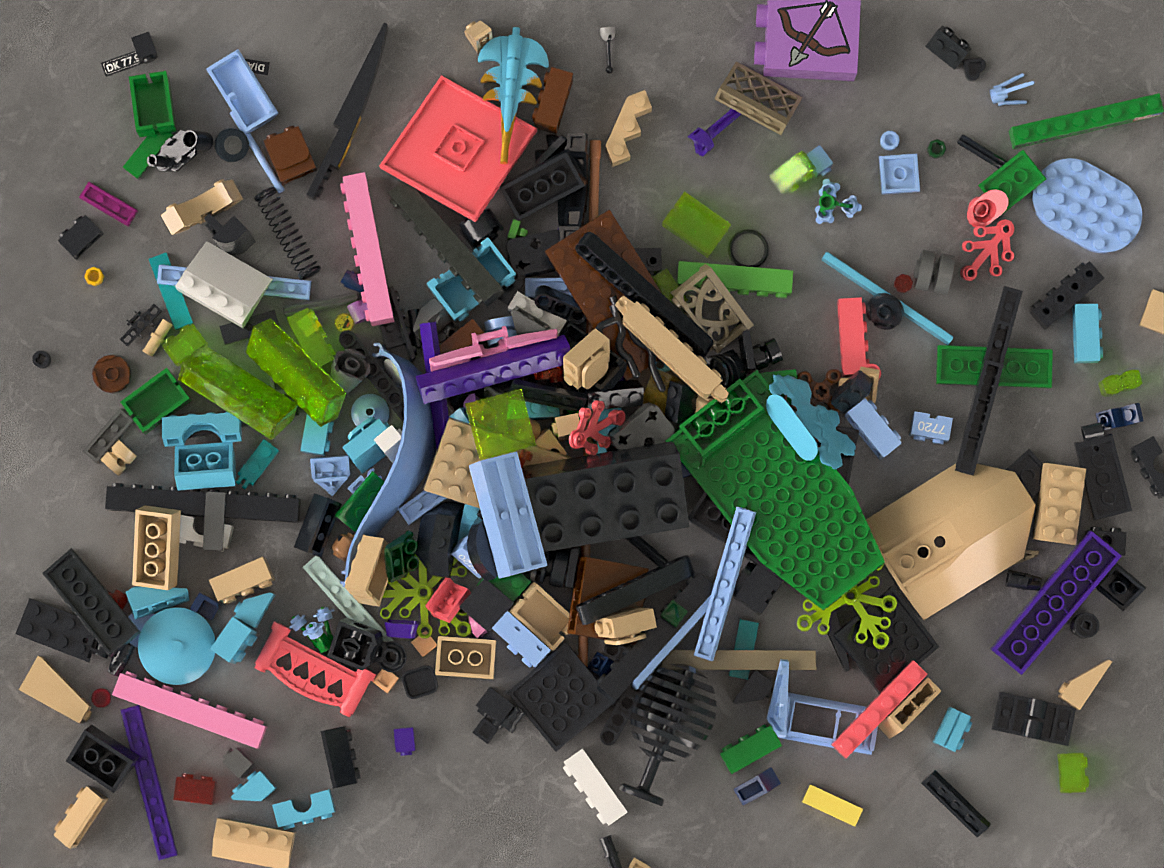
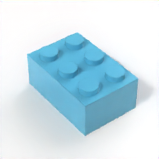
[174,442,235,490]
[210,617,258,664]

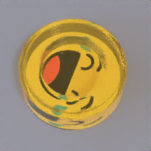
[334,313,354,332]

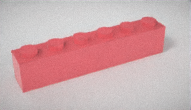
[831,661,928,758]

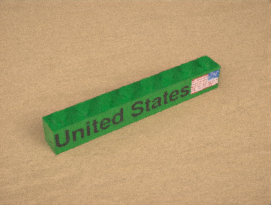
[1008,93,1164,149]

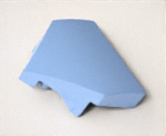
[310,455,350,497]

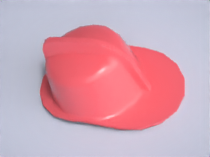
[967,189,1008,227]

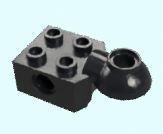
[327,618,407,673]

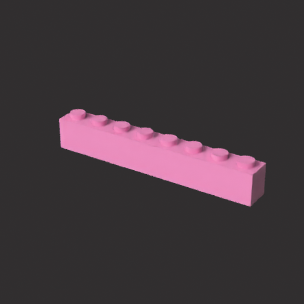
[340,172,394,326]
[112,671,267,749]

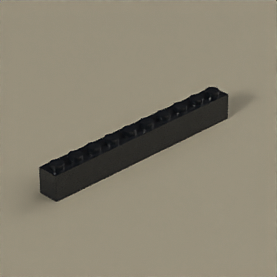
[105,483,301,523]

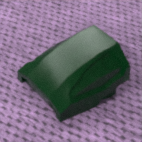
[384,530,419,583]

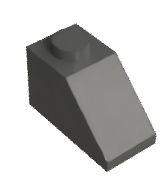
[511,306,549,335]

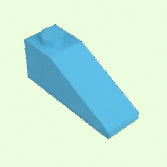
[126,586,190,619]

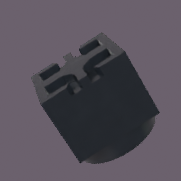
[732,561,783,615]

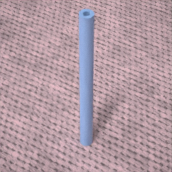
[229,111,285,193]

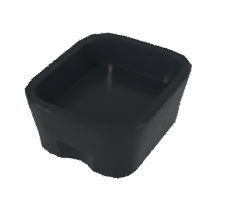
[401,665,439,699]

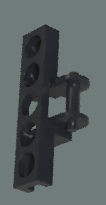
[120,304,162,347]

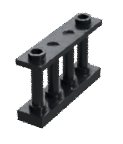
[508,365,588,412]

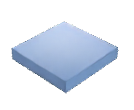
[879,153,920,195]

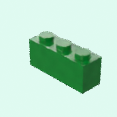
[720,724,782,774]

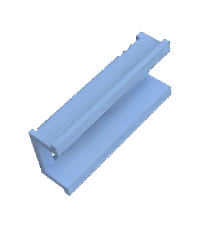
[780,692,878,755]

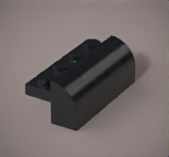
[204,213,256,255]

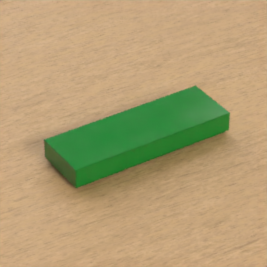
[123,131,174,179]

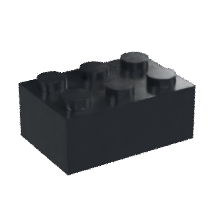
[66,725,140,793]

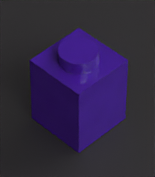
[394,727,416,756]

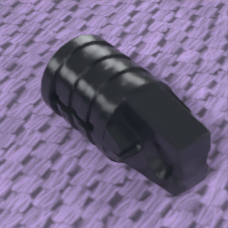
[1005,570,1042,591]
[107,643,135,677]

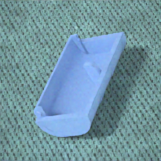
[206,49,278,133]

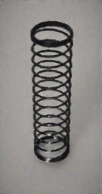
[254,187,321,280]

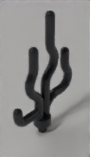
[595,295,666,393]

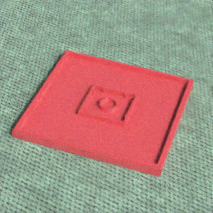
[379,75,537,222]

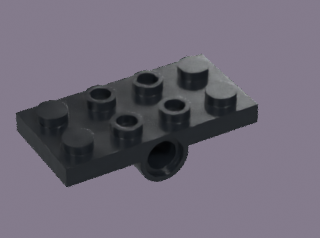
[992,692,1076,746]

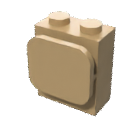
[563,329,610,389]
[595,607,657,645]

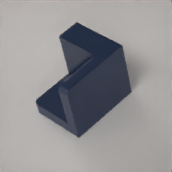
[190,592,222,621]

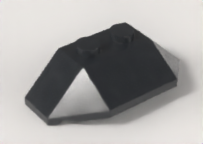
[415,501,465,578]

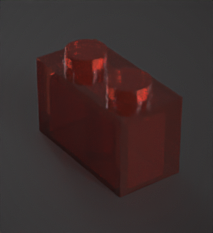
[173,773,217,805]

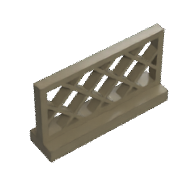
[715,62,803,135]

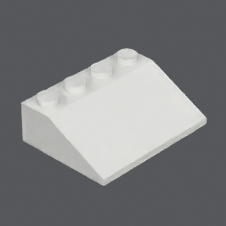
[175,241,273,328]

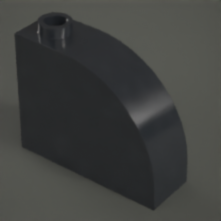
[467,510,498,581]

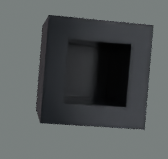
[131,32,158,64]

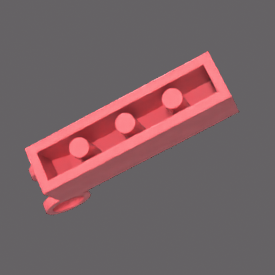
[837,297,881,379]

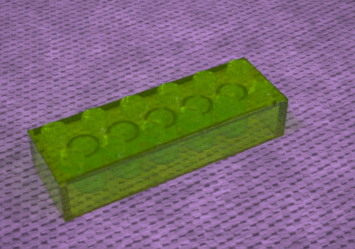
[246,318,346,427]
[178,344,298,440]

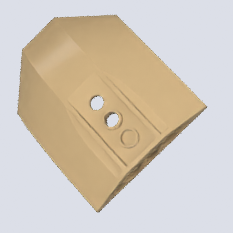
[866,464,1036,620]

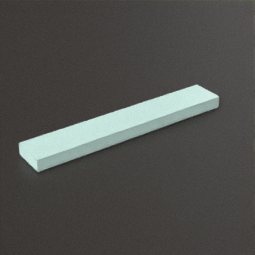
[303,556,393,642]

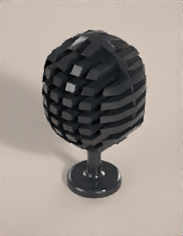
[619,664,717,806]

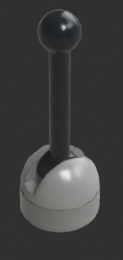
[600,27,615,74]

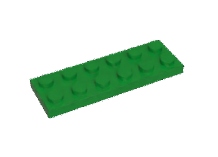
[936,345,1053,388]

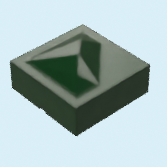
[661,600,688,627]

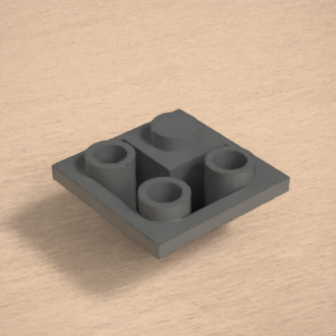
[413,298,460,345]

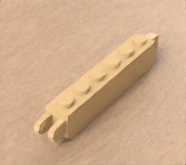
[615,296,729,403]

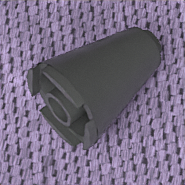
[327,349,370,400]

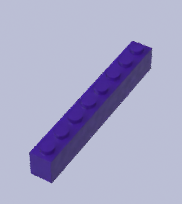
[415,335,571,404]

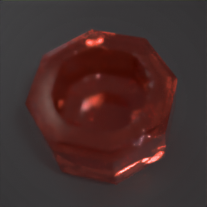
[894,274,913,293]

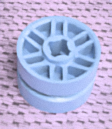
[484,316,517,347]

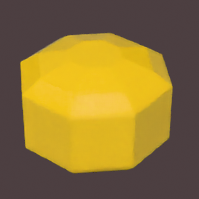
[84,267,104,287]

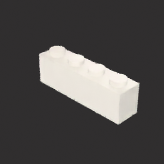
[563,749,627,826]

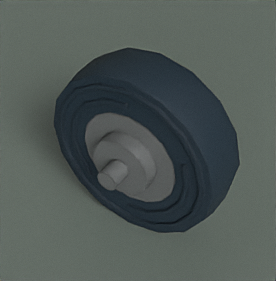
[215,128,249,162]

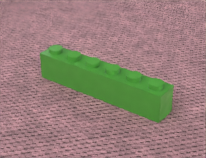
[677,261,793,298]

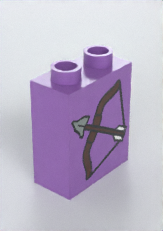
[754,0,861,81]

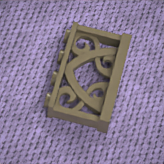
[670,264,754,353]

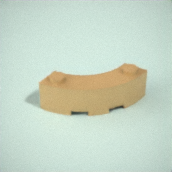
[161,179,243,235]

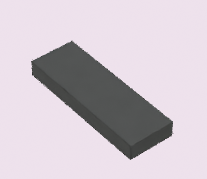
[82,408,134,464]
[203,492,226,551]

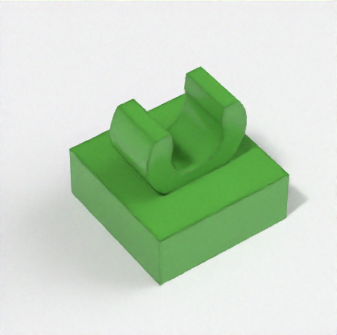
[507,219,528,240]

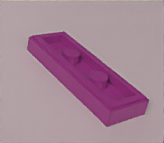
[79,182,138,227]

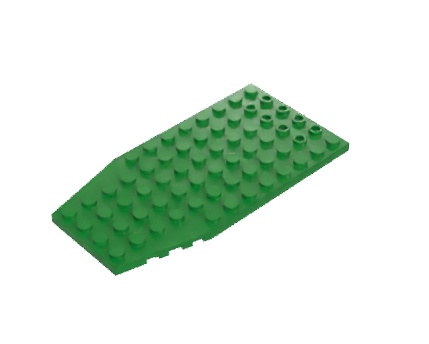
[666,370,885,611]

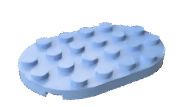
[1032,158,1142,253]

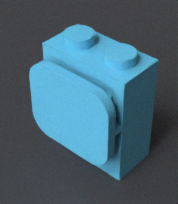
[342,417,390,474]

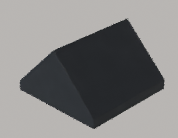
[1095,562,1147,611]

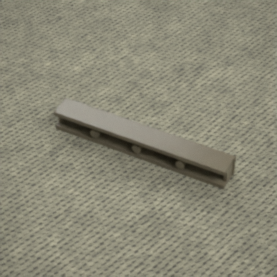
[662,650,817,670]

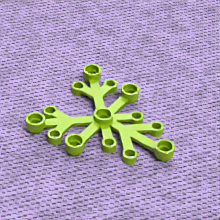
[380,554,471,639]
[797,564,897,649]

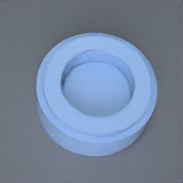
[880,131,900,151]

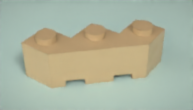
[605,90,652,167]

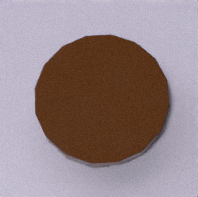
[92,355,131,393]

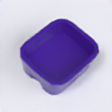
[385,619,419,638]

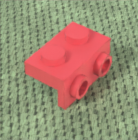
[426,578,471,623]

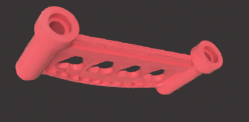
[254,621,377,717]

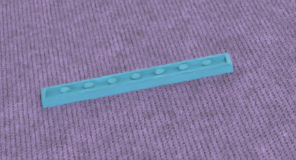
[821,252,954,345]

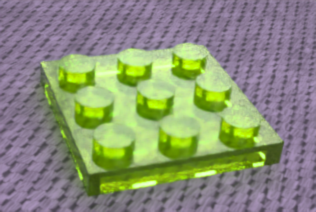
[465,389,536,460]

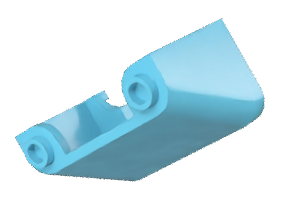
[427,238,516,322]

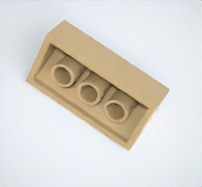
[212,818,296,868]

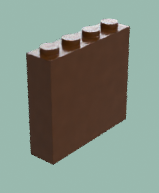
[567,557,649,645]

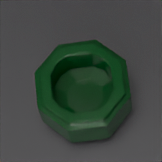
[927,139,946,159]

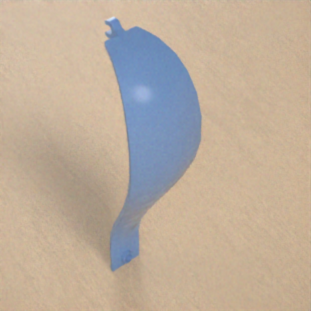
[340,343,436,587]

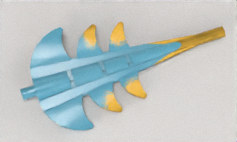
[478,27,549,164]

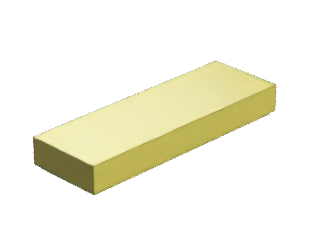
[802,785,863,827]

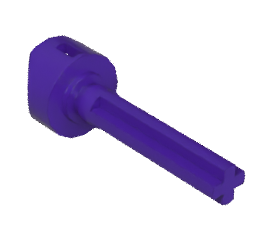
[687,109,741,157]

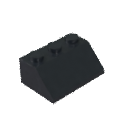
[320,726,361,789]

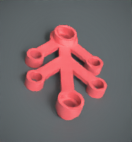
[960,219,1014,281]
[569,400,625,455]

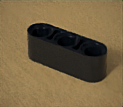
[535,285,586,324]

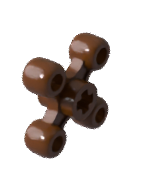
[797,369,841,413]

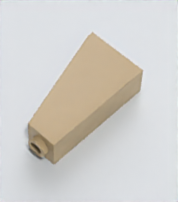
[19,656,92,724]

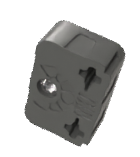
[608,402,674,450]

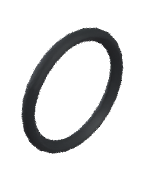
[728,229,769,267]

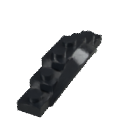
[558,133,589,241]

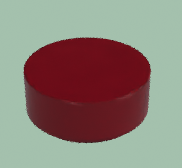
[91,688,112,708]

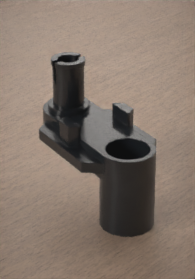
[147,130,213,172]

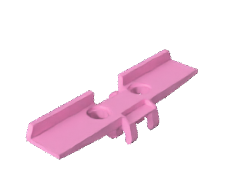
[429,326,558,372]

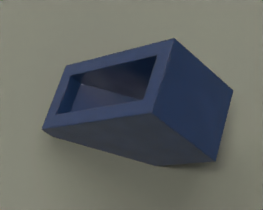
[733,767,781,805]

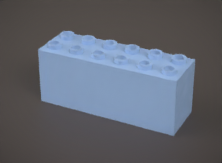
[469,452,548,579]

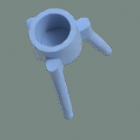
[990,73,1035,106]

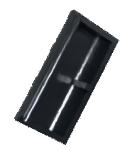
[559,322,627,393]

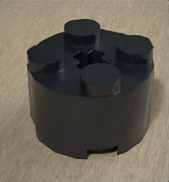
[459,209,504,250]

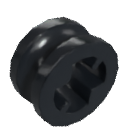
[32,351,51,368]

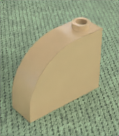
[878,677,941,739]

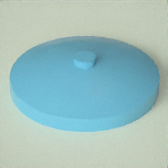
[138,607,215,685]

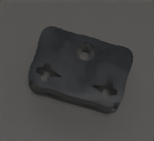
[506,230,560,279]

